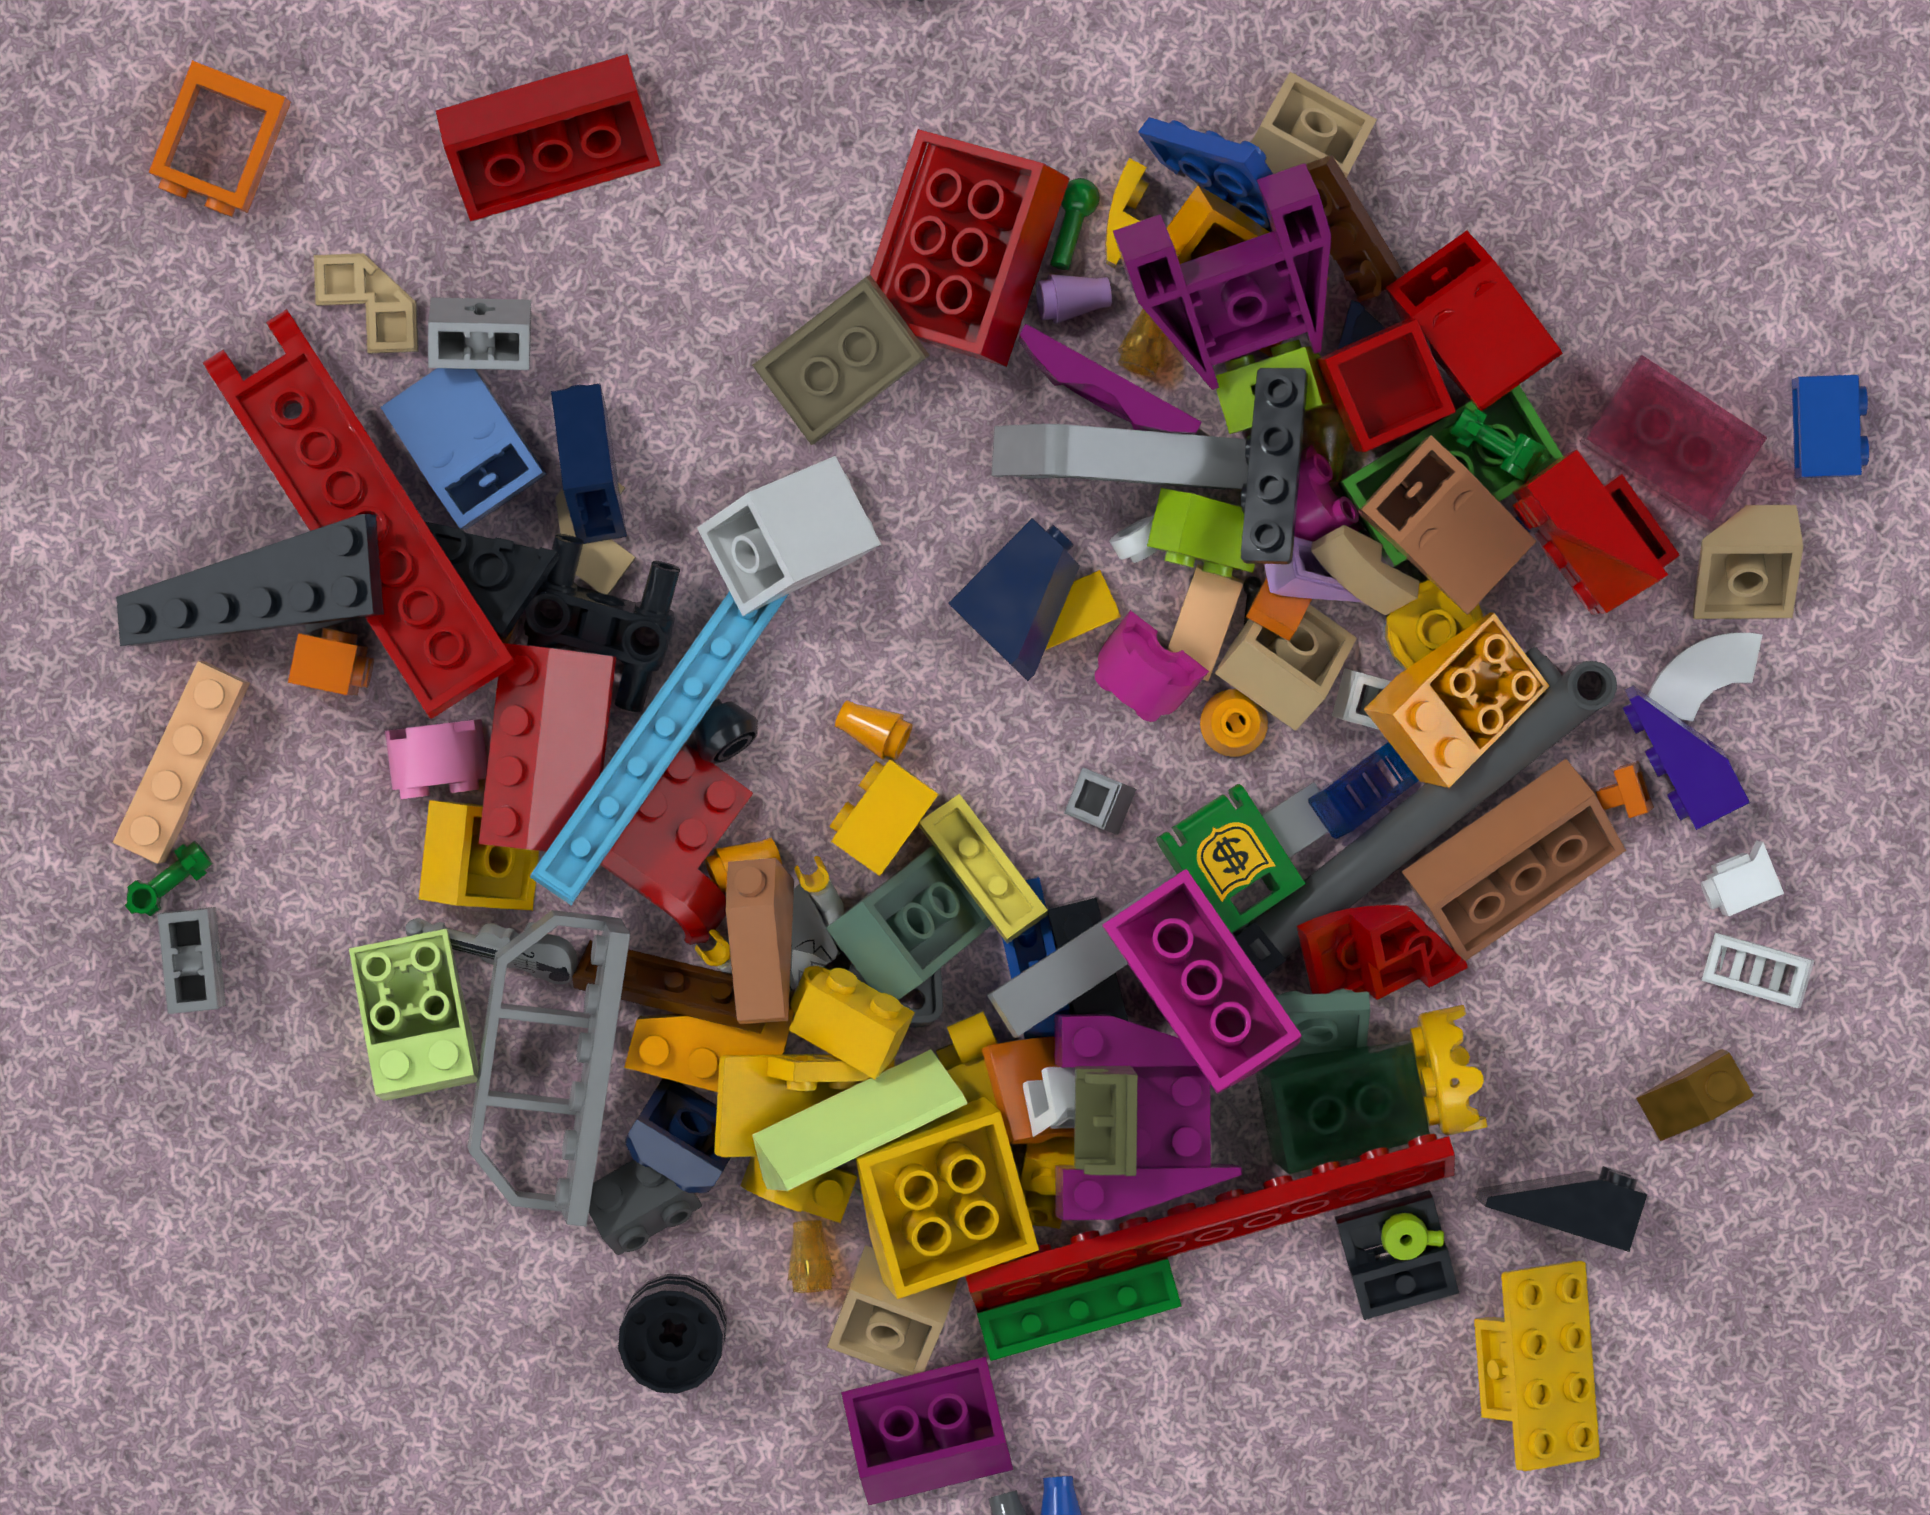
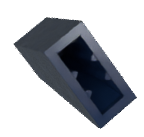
[551,383,627,544]
[948,518,1080,681]

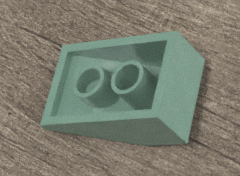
[826,845,993,1000]

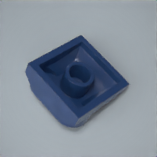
[625,1078,731,1193]

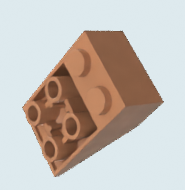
[1357,435,1536,615]

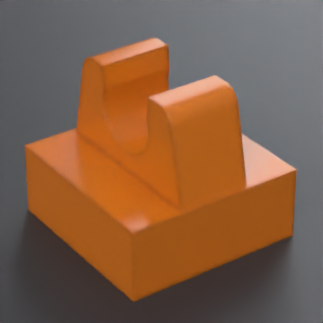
[1596,760,1654,818]

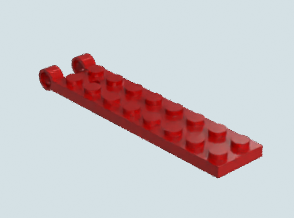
[202,309,517,719]

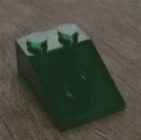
[1255,1041,1430,1174]

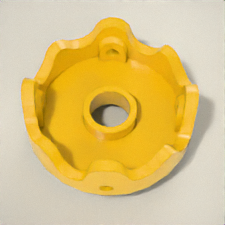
[1410,1005,1488,1135]

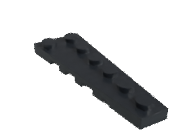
[116,514,384,647]

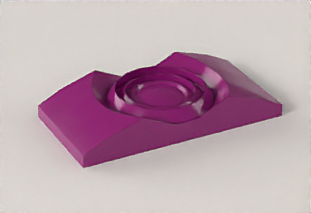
[1018,323,1202,435]

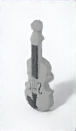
[405,918,577,984]

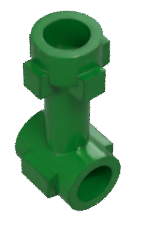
[1450,407,1546,483]
[125,840,213,917]

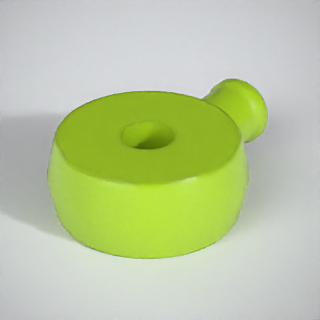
[1381,1213,1444,1260]

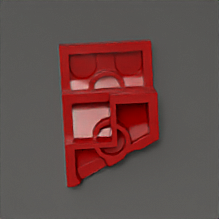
[1297,905,1468,1000]

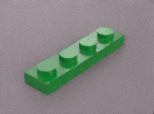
[977,1257,1182,1361]

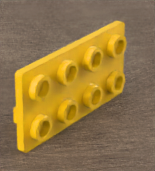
[714,1054,895,1157]
[1474,1261,1600,1471]

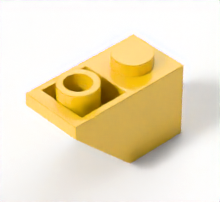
[1019,1137,1074,1229]

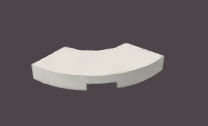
[1648,633,1763,722]

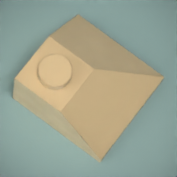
[1693,505,1803,619]

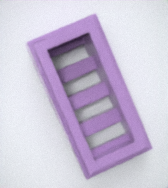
[1264,537,1362,602]

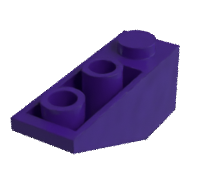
[1622,685,1750,830]

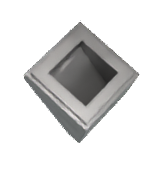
[1064,767,1137,835]

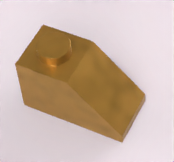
[1636,1049,1754,1141]

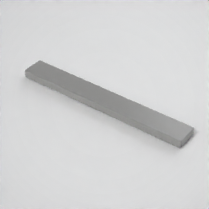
[987,782,1341,1038]

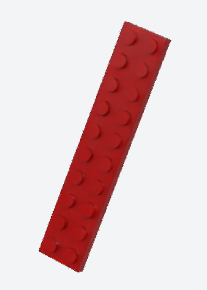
[965,1134,1455,1311]

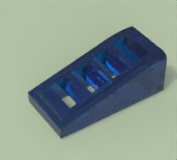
[1308,741,1419,839]

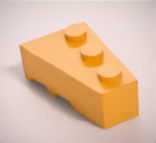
[624,1006,795,1092]

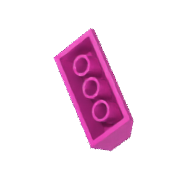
[1102,869,1302,1094]

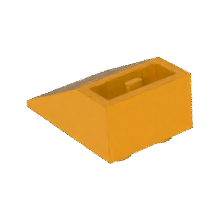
[1364,612,1549,788]

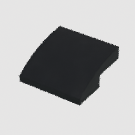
[1335,1190,1459,1320]

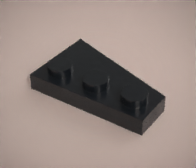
[424,521,560,639]

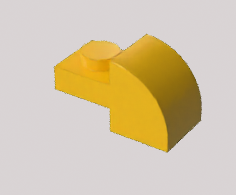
[740,1156,857,1223]

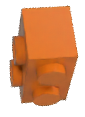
[288,628,374,695]

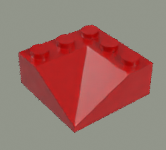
[1512,449,1668,614]

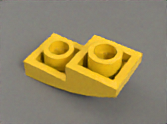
[1105,158,1150,268]

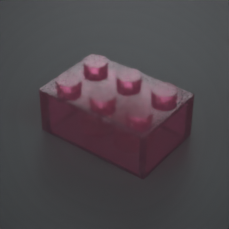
[1579,355,1767,524]

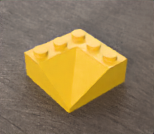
[856,1097,1039,1299]

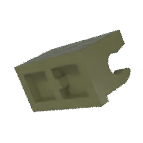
[1074,1066,1137,1176]

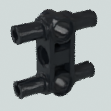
[523,533,680,712]

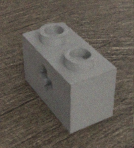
[428,297,531,370]
[157,907,226,1014]

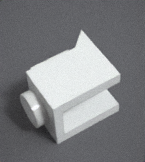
[1700,840,1784,916]
[1022,1067,1075,1137]

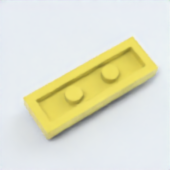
[919,794,1048,944]

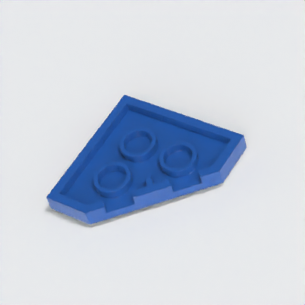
[1138,117,1273,232]

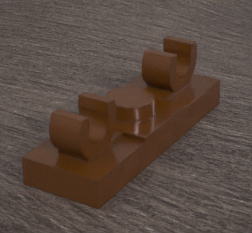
[1306,155,1405,302]

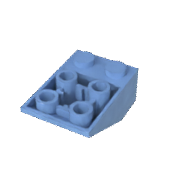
[381,368,548,531]

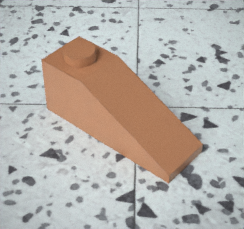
[726,858,794,1024]

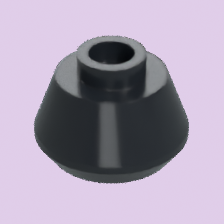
[694,699,758,764]

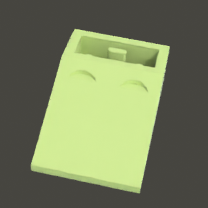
[349,928,479,1101]

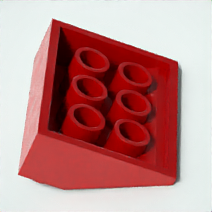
[870,129,1070,367]

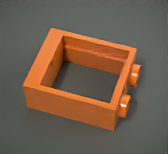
[148,60,291,217]

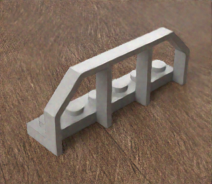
[467,910,630,1227]

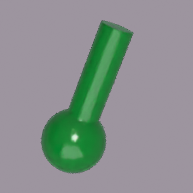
[1050,178,1100,270]

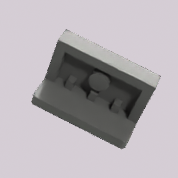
[589,1159,702,1255]

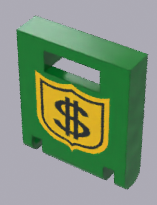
[1156,784,1305,934]

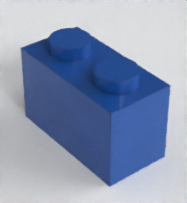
[1792,375,1869,479]

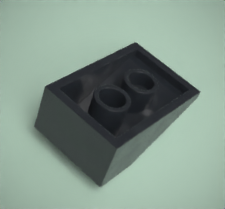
[1475,1166,1648,1252]

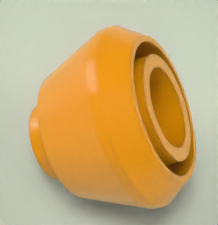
[1200,689,1268,757]

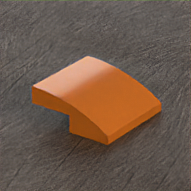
[982,1037,1074,1144]

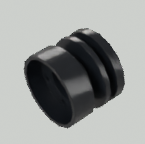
[618,1274,727,1394]

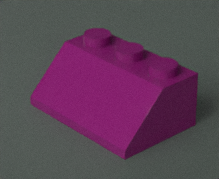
[841,1357,1014,1506]

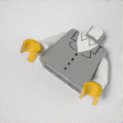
[695,856,844,992]

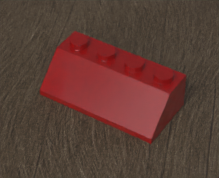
[436,54,661,222]
[479,643,616,852]

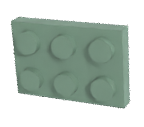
[1272,989,1370,1063]

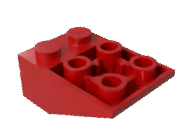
[1386,230,1563,411]

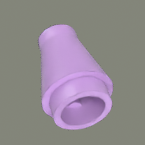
[1036,274,1112,324]

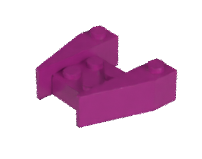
[1113,163,1331,390]
[1055,1014,1242,1220]

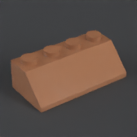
[1402,759,1626,961]

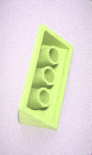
[752,1049,968,1191]

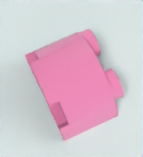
[385,719,487,799]

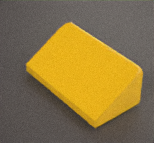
[1045,570,1121,650]

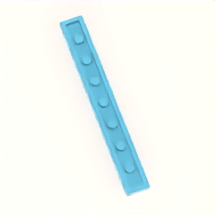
[530,591,789,906]

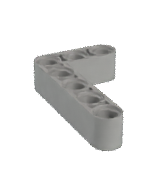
[991,424,1249,490]

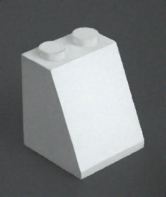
[697,456,881,616]

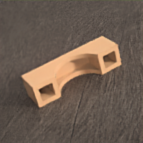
[112,661,250,864]

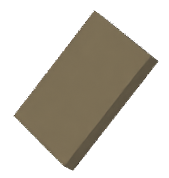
[752,275,930,445]

